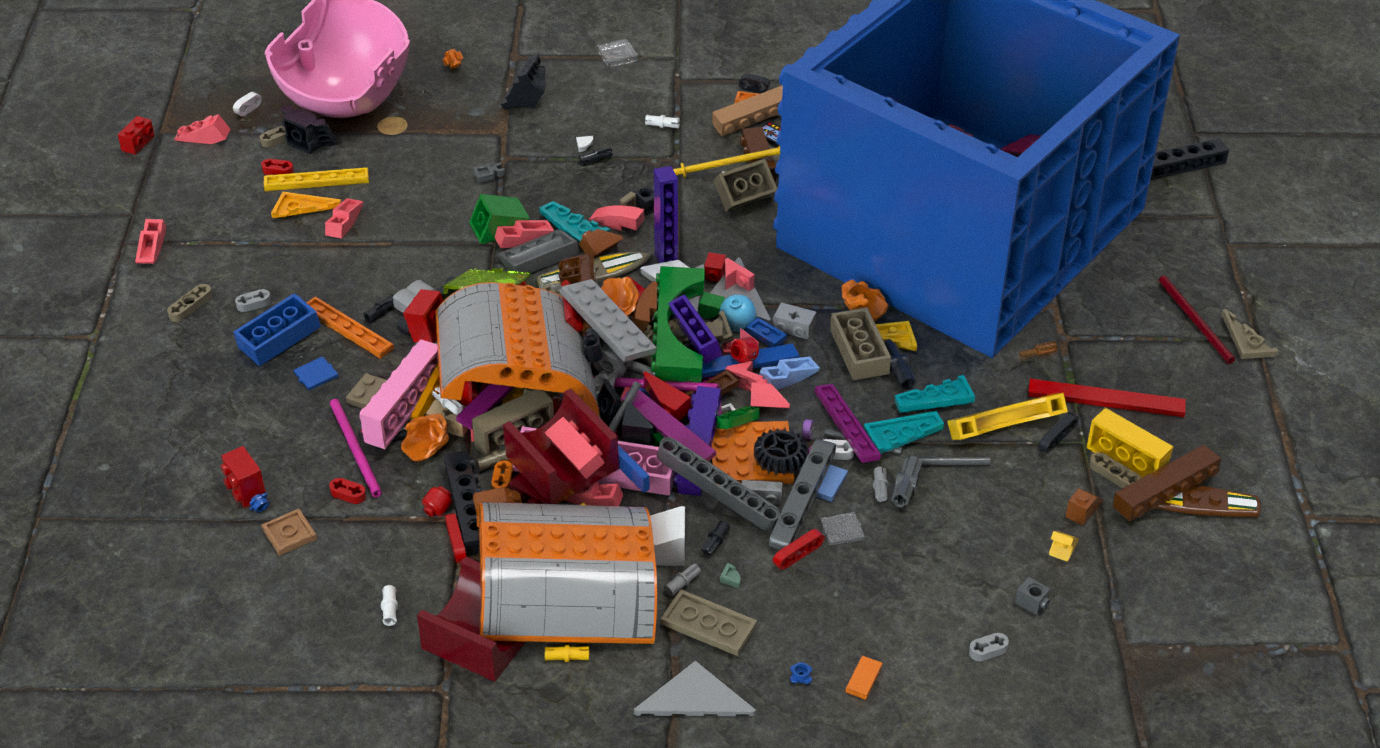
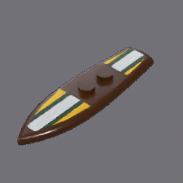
[1157,485,1261,518]

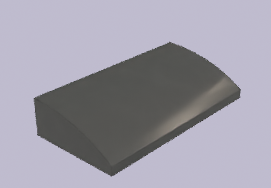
[498,229,579,279]

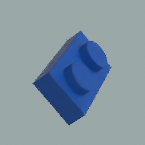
[746,317,787,347]

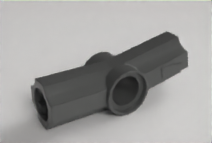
[891,456,922,508]

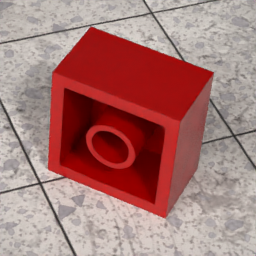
[404,289,443,343]
[220,446,266,508]

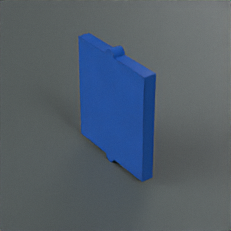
[293,356,339,390]

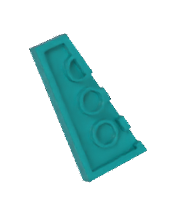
[539,201,610,246]
[894,375,975,413]
[863,411,944,454]

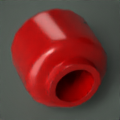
[731,337,759,363]
[422,486,452,517]

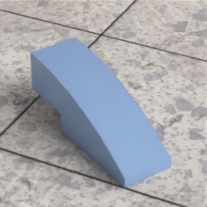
[759,357,820,390]

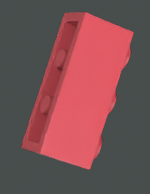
[545,417,605,479]

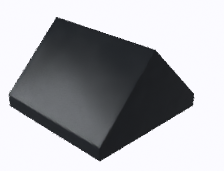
[597,378,624,427]
[622,402,653,446]

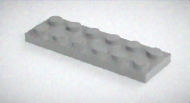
[560,279,657,362]

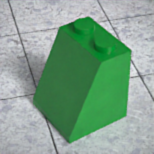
[469,194,530,244]

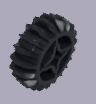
[754,428,808,475]

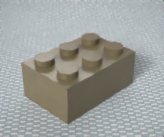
[713,159,777,212]

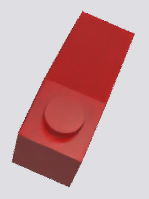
[643,371,691,421]

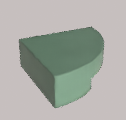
[720,563,741,588]

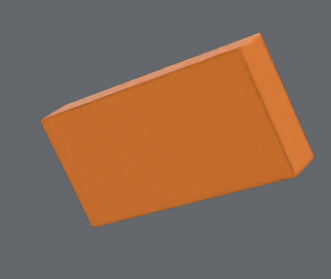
[846,656,883,700]

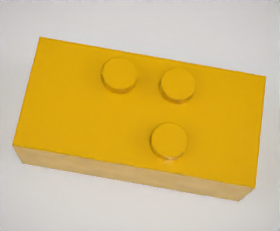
[1086,408,1173,478]

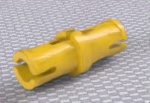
[545,645,589,662]

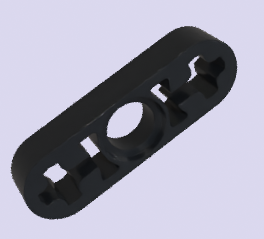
[1038,412,1079,453]

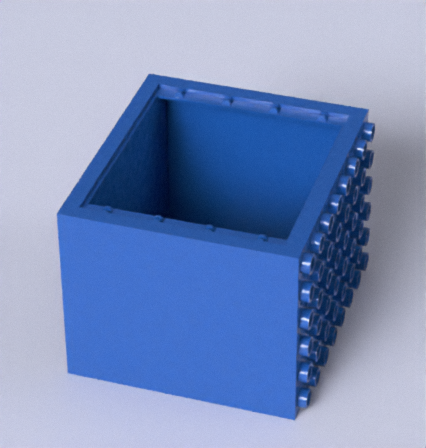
[773,0,1180,358]

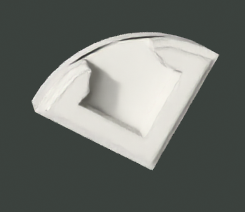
[576,136,593,152]

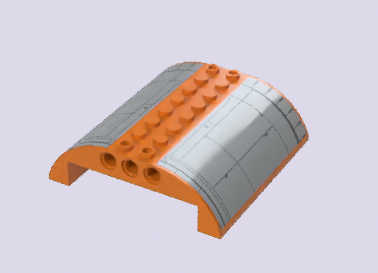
[436,282,599,417]
[476,502,657,644]

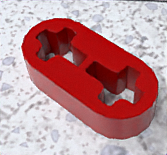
[261,159,294,175]
[329,478,366,504]

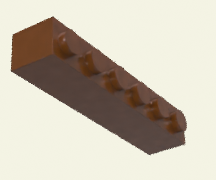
[1113,445,1221,521]

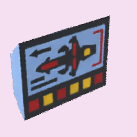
[762,121,781,143]

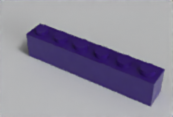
[654,166,678,263]
[674,386,721,496]

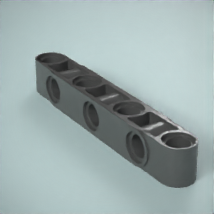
[769,438,836,550]

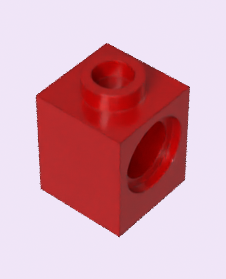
[704,252,726,282]

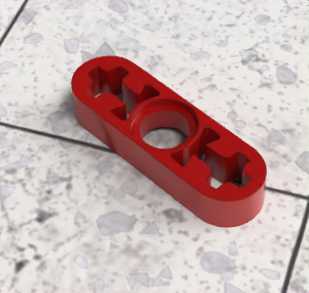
[445,513,466,564]
[772,529,825,570]

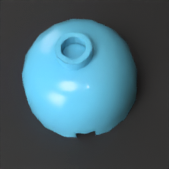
[719,294,757,332]

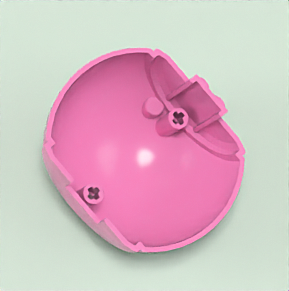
[265,0,410,118]

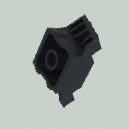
[501,54,546,110]
[281,105,338,154]

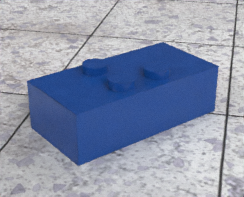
[233,293,321,366]

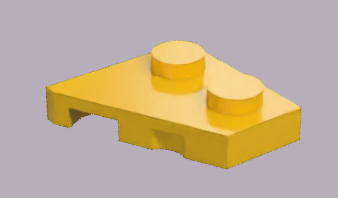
[875,321,917,351]

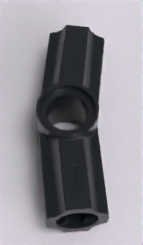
[884,339,916,390]

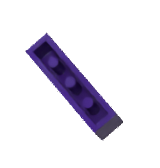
[668,294,722,364]

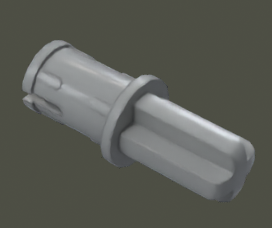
[873,467,889,503]
[664,564,701,597]

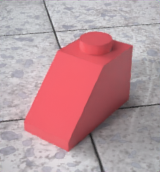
[750,379,790,409]

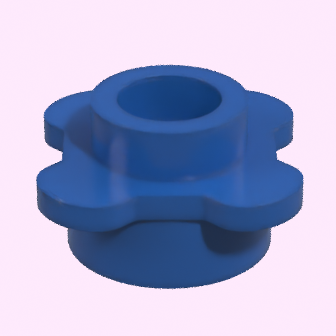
[249,493,270,513]
[790,662,812,684]

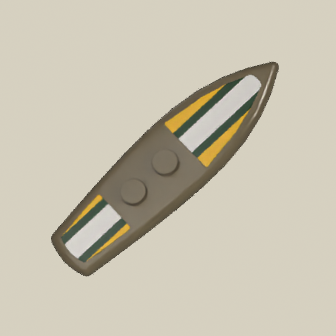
[536,252,652,290]

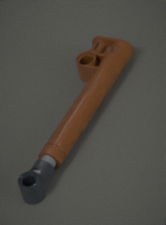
[558,254,604,363]

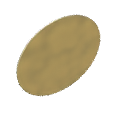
[377,117,408,135]

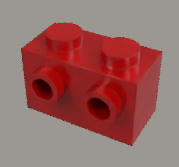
[117,116,155,155]

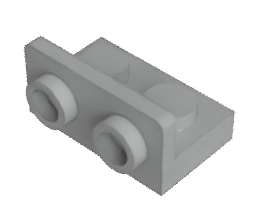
[742,480,782,505]

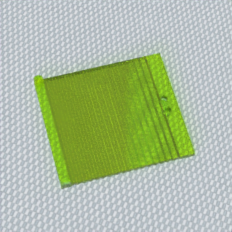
[443,268,531,294]

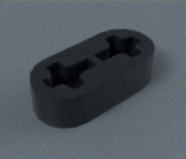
[739,74,770,93]

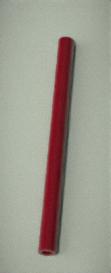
[1158,275,1235,364]

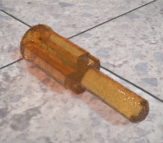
[1019,341,1058,357]

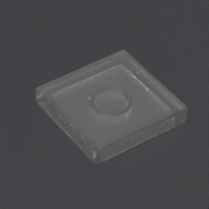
[597,39,638,67]

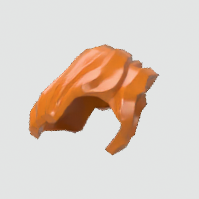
[601,277,639,317]
[842,280,888,321]
[401,413,449,461]

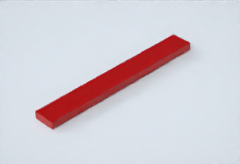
[1028,379,1186,417]

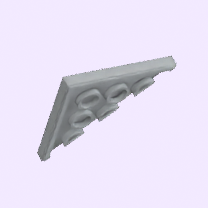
[710,257,771,324]
[634,661,756,716]

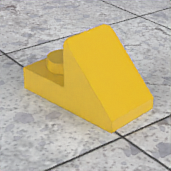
[1049,531,1079,561]

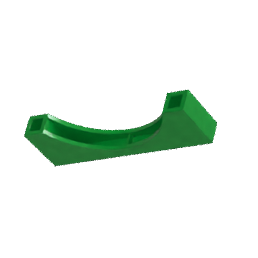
[651,266,705,383]

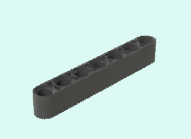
[657,437,780,531]

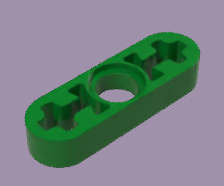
[716,406,760,429]

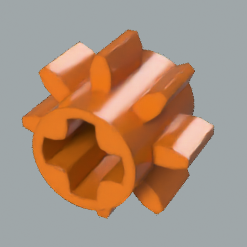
[443,49,463,69]

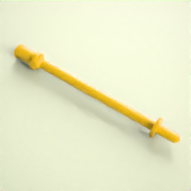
[673,146,780,178]

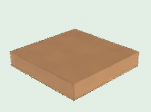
[261,509,317,556]

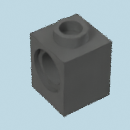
[1015,577,1051,615]

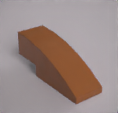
[631,281,657,334]

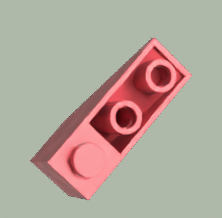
[175,114,230,144]

